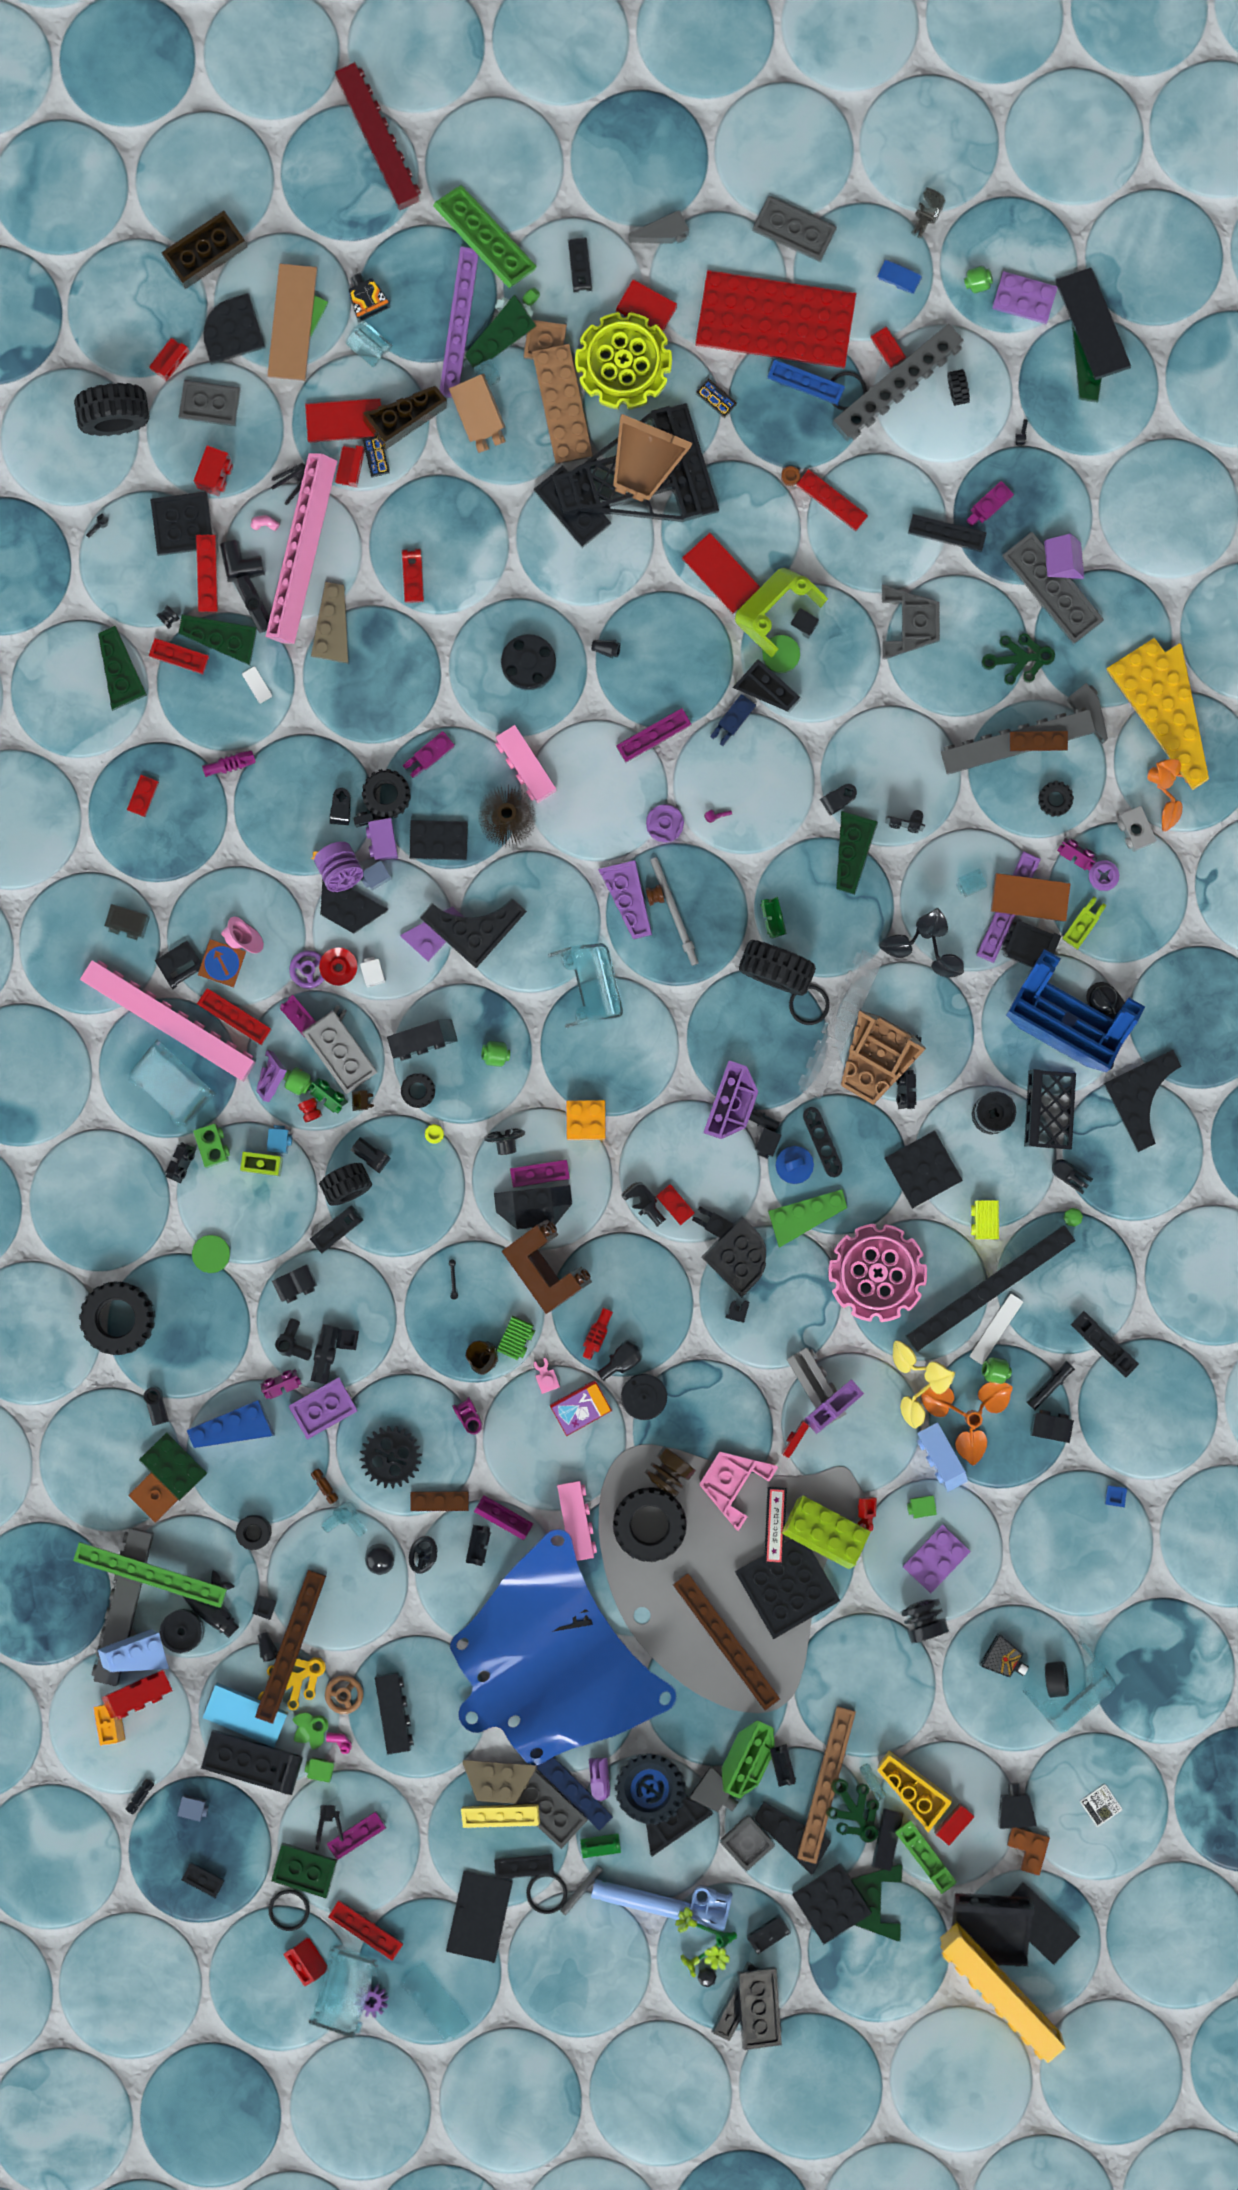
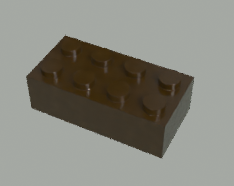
[161,210,247,289]

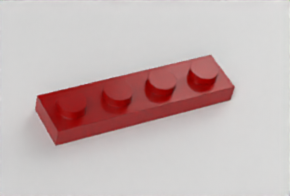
[796,469,868,531]
[196,535,218,612]
[197,988,272,1046]
[328,1900,404,1961]

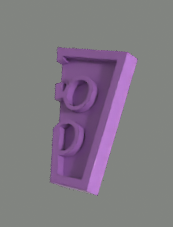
[400,906,464,962]

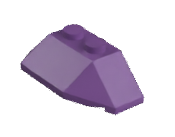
[703,1060,758,1139]

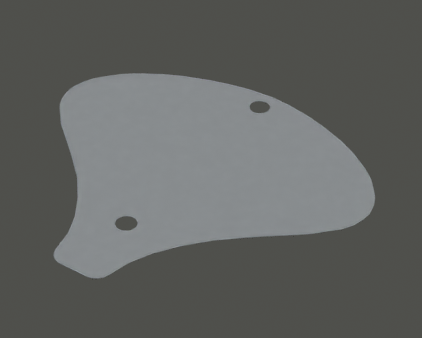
[598,1444,865,1713]

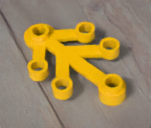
[258,1657,326,1710]

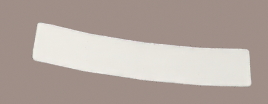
[970,1294,1023,1365]

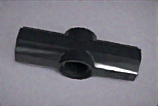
[234,575,270,633]
[310,1324,339,1384]

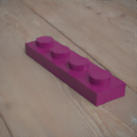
[616,708,692,763]

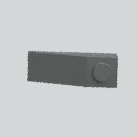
[628,210,689,244]
[1067,683,1108,744]

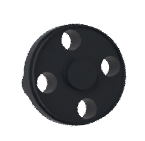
[501,634,556,690]

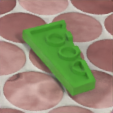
[768,1190,847,1248]

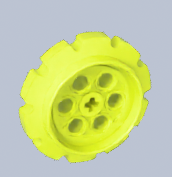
[575,312,672,410]

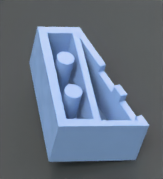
[917,1422,968,1492]
[98,1629,169,1672]

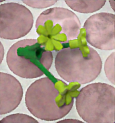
[675,1907,737,1978]

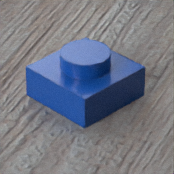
[1105,1485,1127,1508]

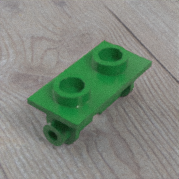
[760,897,787,939]
[308,1078,348,1114]
[580,1833,621,1858]

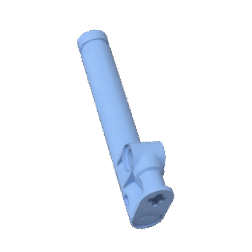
[591,1879,733,1931]

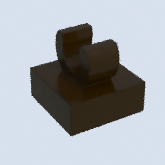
[352,1090,374,1111]

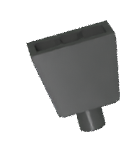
[690,1766,738,1812]

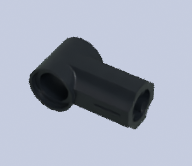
[351,1137,391,1174]
[143,1387,169,1426]

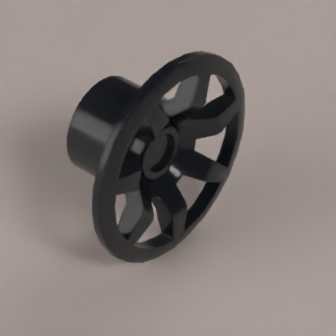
[484,1128,525,1155]

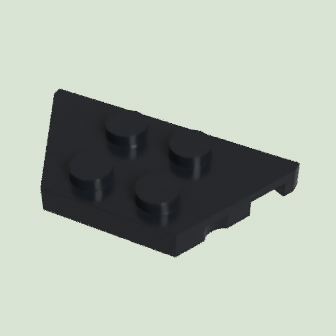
[320,879,388,934]
[646,1797,713,1857]

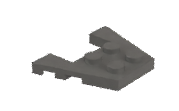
[882,585,940,660]

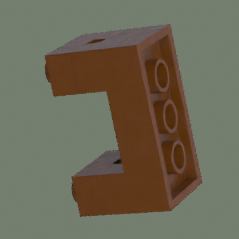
[501,1219,592,1314]

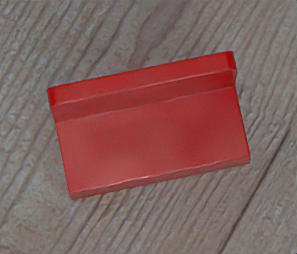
[149,338,190,381]
[335,445,365,488]
[934,1803,975,1846]
[283,1937,329,1987]

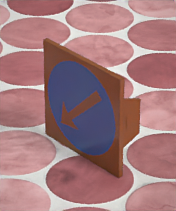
[198,939,246,988]

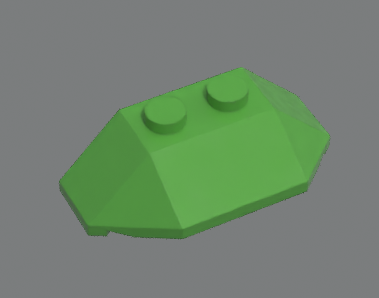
[722,1720,775,1799]

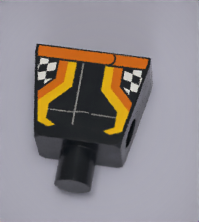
[348,273,391,323]

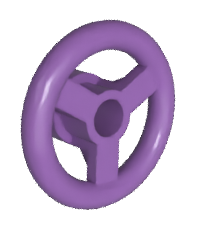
[289,951,324,989]

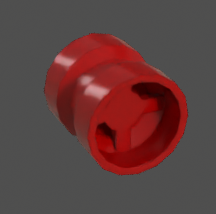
[298,1098,322,1123]

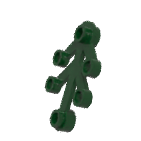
[981,633,1055,685]
[826,1778,879,1843]

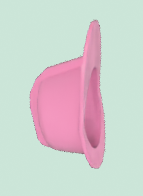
[221,916,264,954]

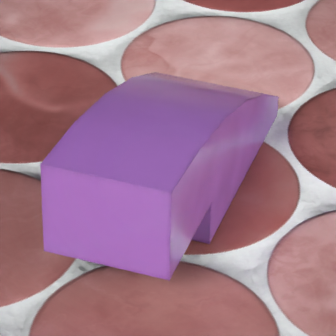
[804,1379,864,1434]

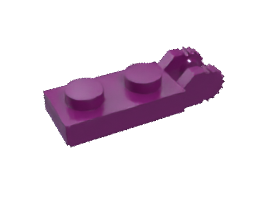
[403,731,455,778]

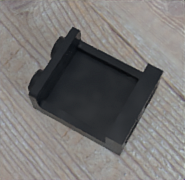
[1001,919,1061,968]

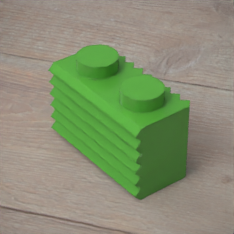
[497,1316,536,1360]

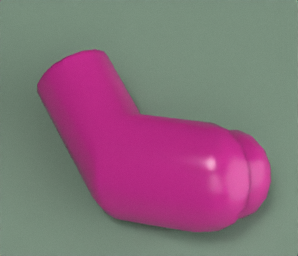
[326,1732,352,1754]

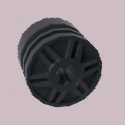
[971,1091,1017,1135]
[901,1599,949,1643]

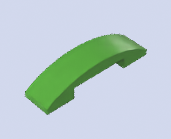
[895,1820,957,1894]

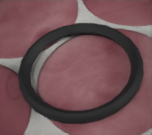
[830,371,867,411]
[789,985,830,1025]
[526,1874,567,1914]
[268,1889,310,1931]

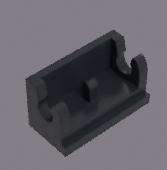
[725,1300,750,1323]
[747,1915,791,1954]

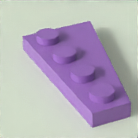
[598,860,652,939]

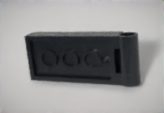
[201,1729,303,1795]

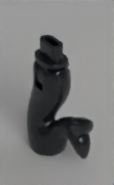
[182,1570,239,1638]

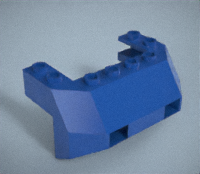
[1006,949,1145,1073]

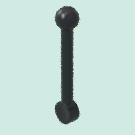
[448,1259,458,1300]

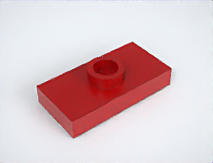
[870,326,907,369]

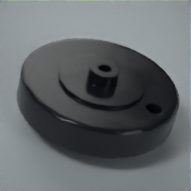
[621,1374,667,1420]

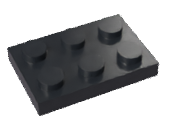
[409,820,468,861]

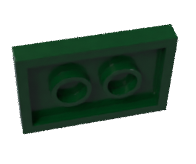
[139,1433,207,1501]
[271,1843,338,1898]

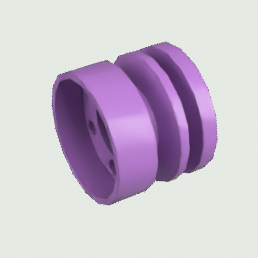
[314,842,364,892]

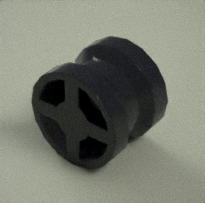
[156,605,180,629]

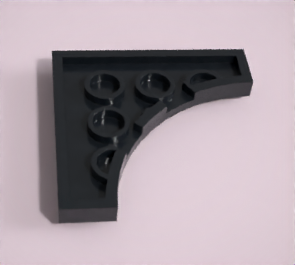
[419,898,527,968]
[1104,1050,1181,1152]

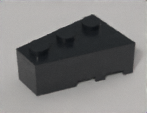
[732,659,802,712]
[387,1019,458,1061]

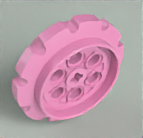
[828,1224,927,1322]

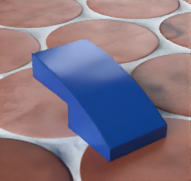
[877,260,922,294]

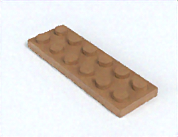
[532,344,593,464]

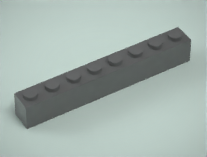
[941,708,1095,775]
[92,1528,154,1686]

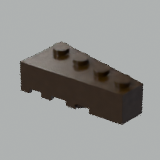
[363,385,447,450]

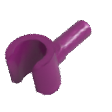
[704,809,732,823]

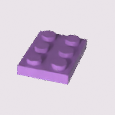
[992,271,1058,324]
[288,1378,358,1440]
[902,1525,971,1594]

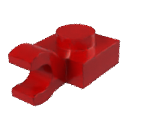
[857,1497,877,1531]

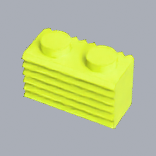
[971,1200,999,1240]

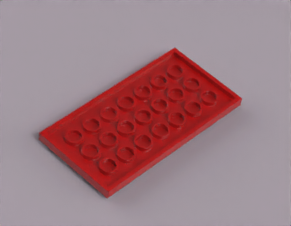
[695,270,857,369]

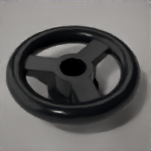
[408,1536,437,1574]

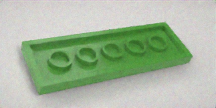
[433,185,537,288]

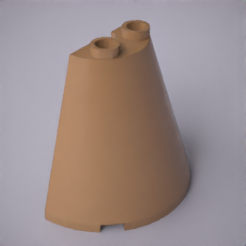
[613,414,692,502]

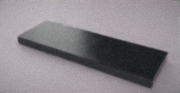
[1056,267,1131,380]

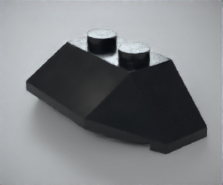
[494,1185,572,1229]

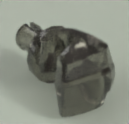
[911,187,946,238]

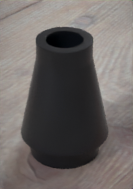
[591,640,621,659]
[257,1632,278,1662]

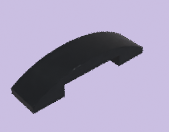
[1070,1311,1139,1378]

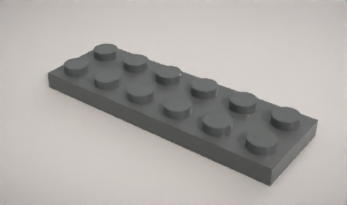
[1002,532,1104,645]

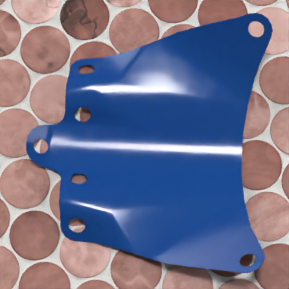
[450,1530,676,1765]

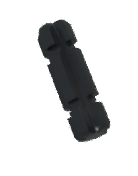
[126,1779,154,1814]

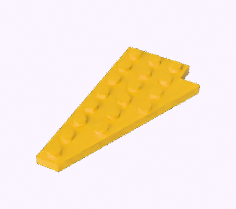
[1107,638,1209,790]

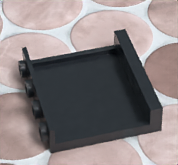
[950,1893,1034,1967]

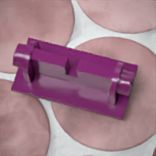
[1057,838,1097,871]
[260,1369,302,1400]

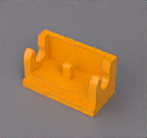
[93,1704,125,1746]

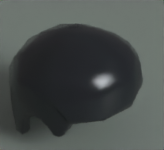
[365,1543,395,1575]

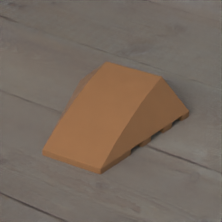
[841,1010,926,1105]

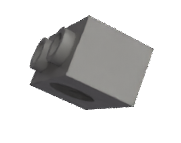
[1117,806,1157,852]

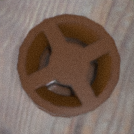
[645,884,665,906]

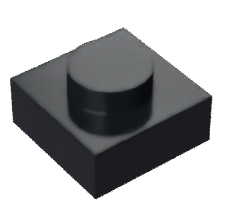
[353,812,374,828]
[336,1329,359,1350]
[252,1595,277,1620]

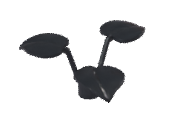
[879,908,964,977]

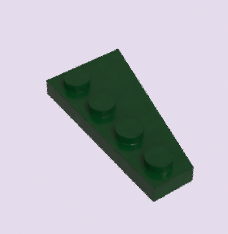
[836,811,878,895]

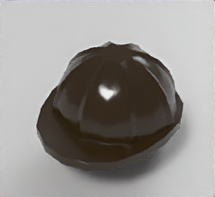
[465,1340,499,1375]

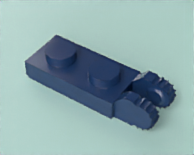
[710,694,756,746]

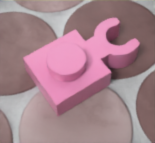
[534,1358,560,1394]

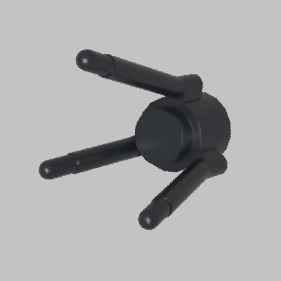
[271,463,306,505]
[315,1805,344,1851]

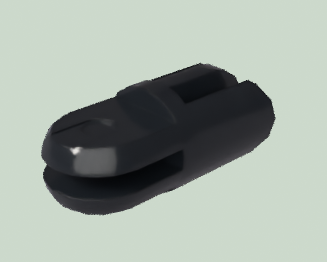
[1052,1159,1093,1195]

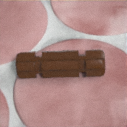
[311,1469,338,1504]

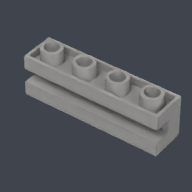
[786,1347,846,1426]

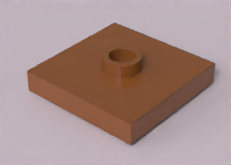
[128,1473,178,1523]

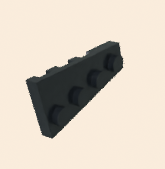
[754,1802,831,1875]

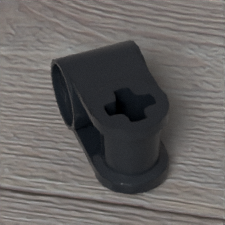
[820,784,857,816]
[330,788,351,826]

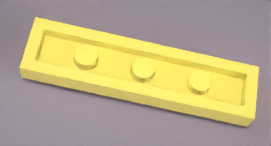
[461,1804,540,1828]

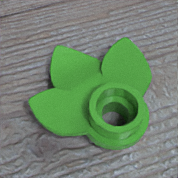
[292,1713,328,1750]

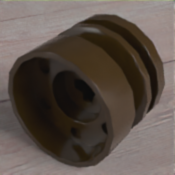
[644,1446,696,1496]

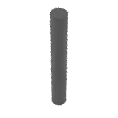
[560,1865,603,1916]

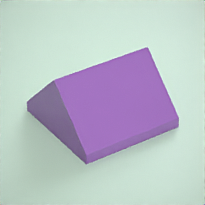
[1044,533,1084,579]

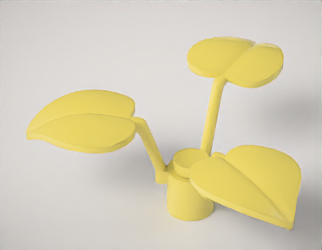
[893,1340,955,1429]

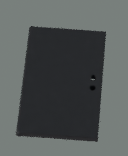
[446,1871,513,1963]

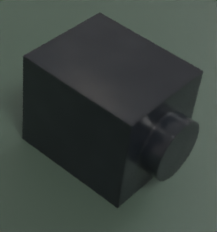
[755,1128,782,1159]

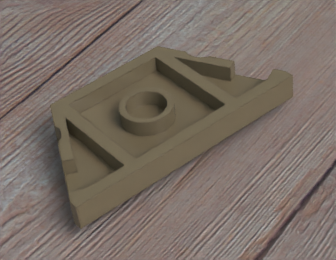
[463,1760,537,1804]

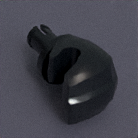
[621,1182,666,1227]
[597,1339,643,1381]

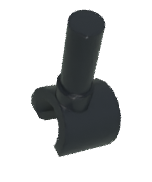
[1015,419,1028,445]
[86,514,108,538]

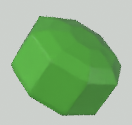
[522,287,540,306]
[1063,1208,1083,1227]

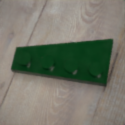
[465,295,537,371]
[1071,323,1102,403]
[178,615,257,666]
[98,626,147,711]

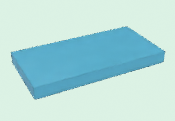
[203,1683,288,1748]

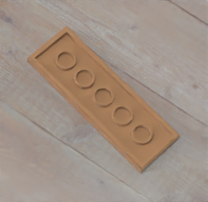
[267,264,317,381]

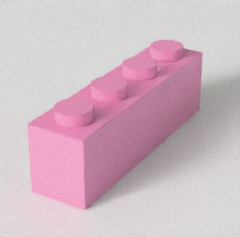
[495,725,556,803]
[557,1481,597,1561]

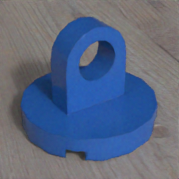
[775,1146,814,1184]

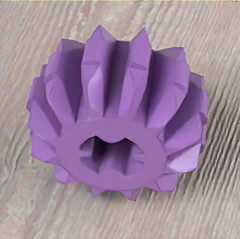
[355,1983,389,2018]

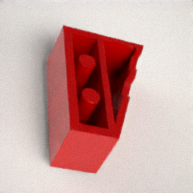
[101,1670,173,1720]

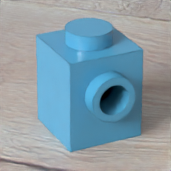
[267,1125,293,1154]

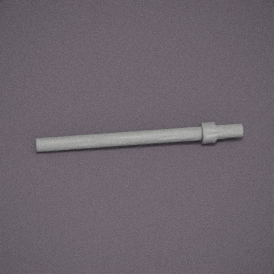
[650,857,699,966]

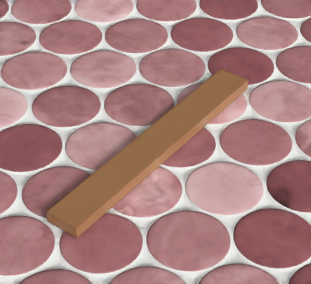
[797,1706,856,1864]

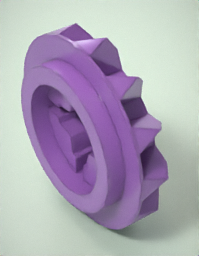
[1089,861,1119,891]

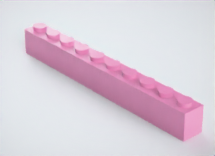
[265,453,337,644]
[80,960,256,1082]

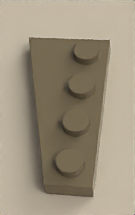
[311,582,349,664]

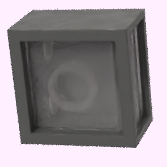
[720,1814,775,1872]

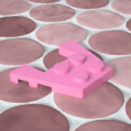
[699,1452,778,1531]

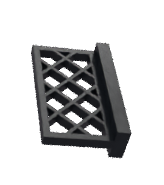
[1024,1069,1076,1150]

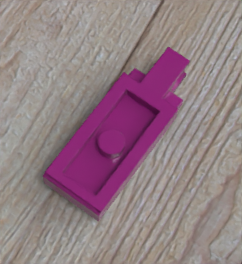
[966,481,1014,527]

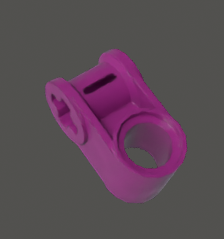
[452,1397,483,1435]

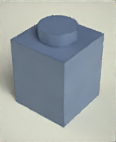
[361,861,391,891]
[178,1795,209,1821]

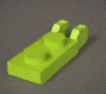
[1062,896,1107,950]

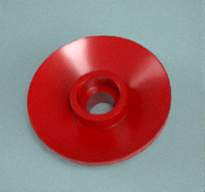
[319,947,358,986]

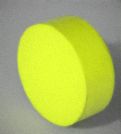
[425,1124,444,1144]

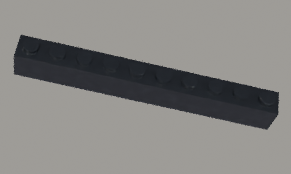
[905,1225,1076,1352]

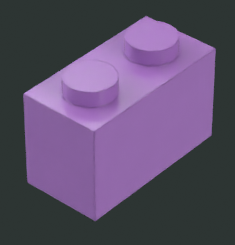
[366,818,398,862]

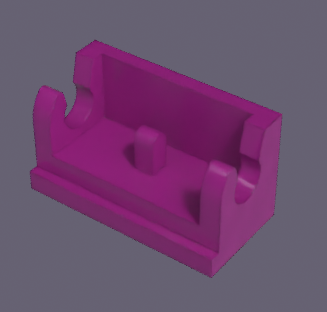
[280,995,316,1038]

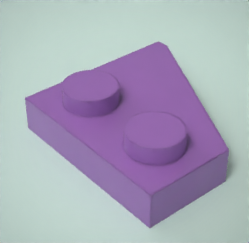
[256,1050,287,1102]

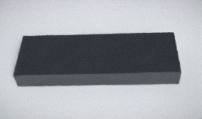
[871,1809,904,1871]
[494,1854,554,1880]

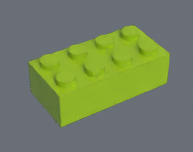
[781,1496,871,1569]

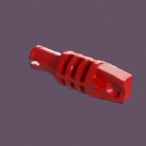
[583,1308,613,1360]

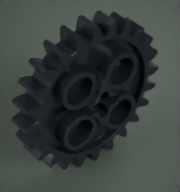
[359,1426,422,1489]

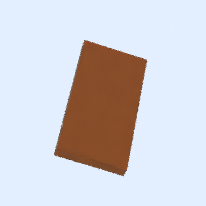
[990,873,1071,922]

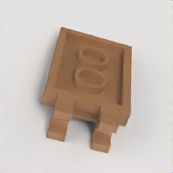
[449,374,506,453]

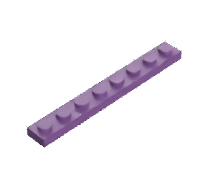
[440,247,479,398]

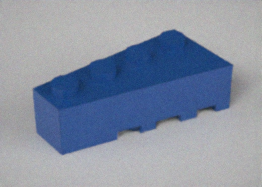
[186,1400,275,1448]

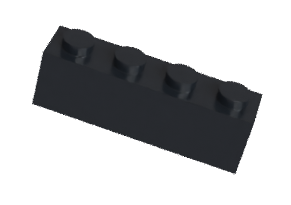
[374,1672,414,1755]

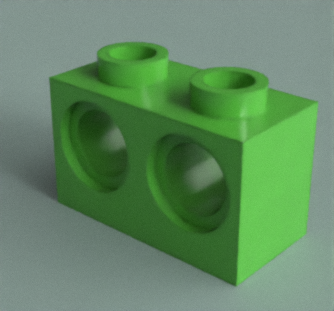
[193,1124,230,1168]

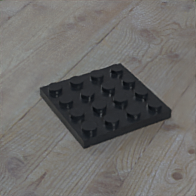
[735,1539,840,1640]

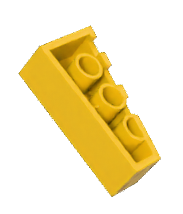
[877,1750,952,1833]

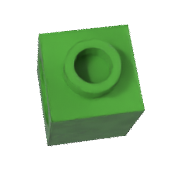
[907,1495,937,1519]
[305,1757,335,1783]

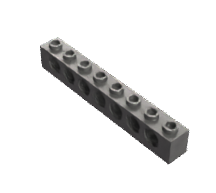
[832,323,964,441]

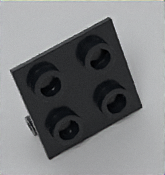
[885,810,925,833]

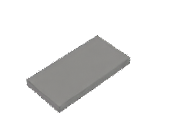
[302,1010,377,1094]

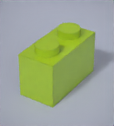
[240,1152,283,1177]

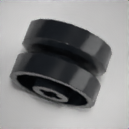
[159,1609,205,1654]

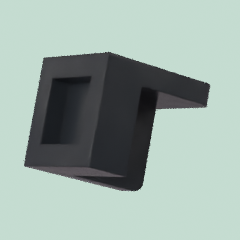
[791,608,819,639]

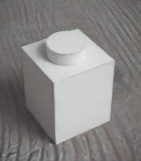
[360,957,386,988]

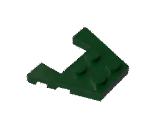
[851,1864,902,1942]

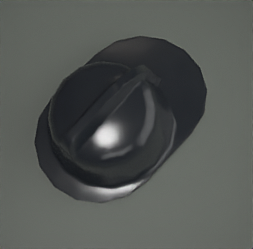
[1086,982,1125,1020]

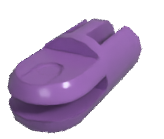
[589,1758,610,1801]

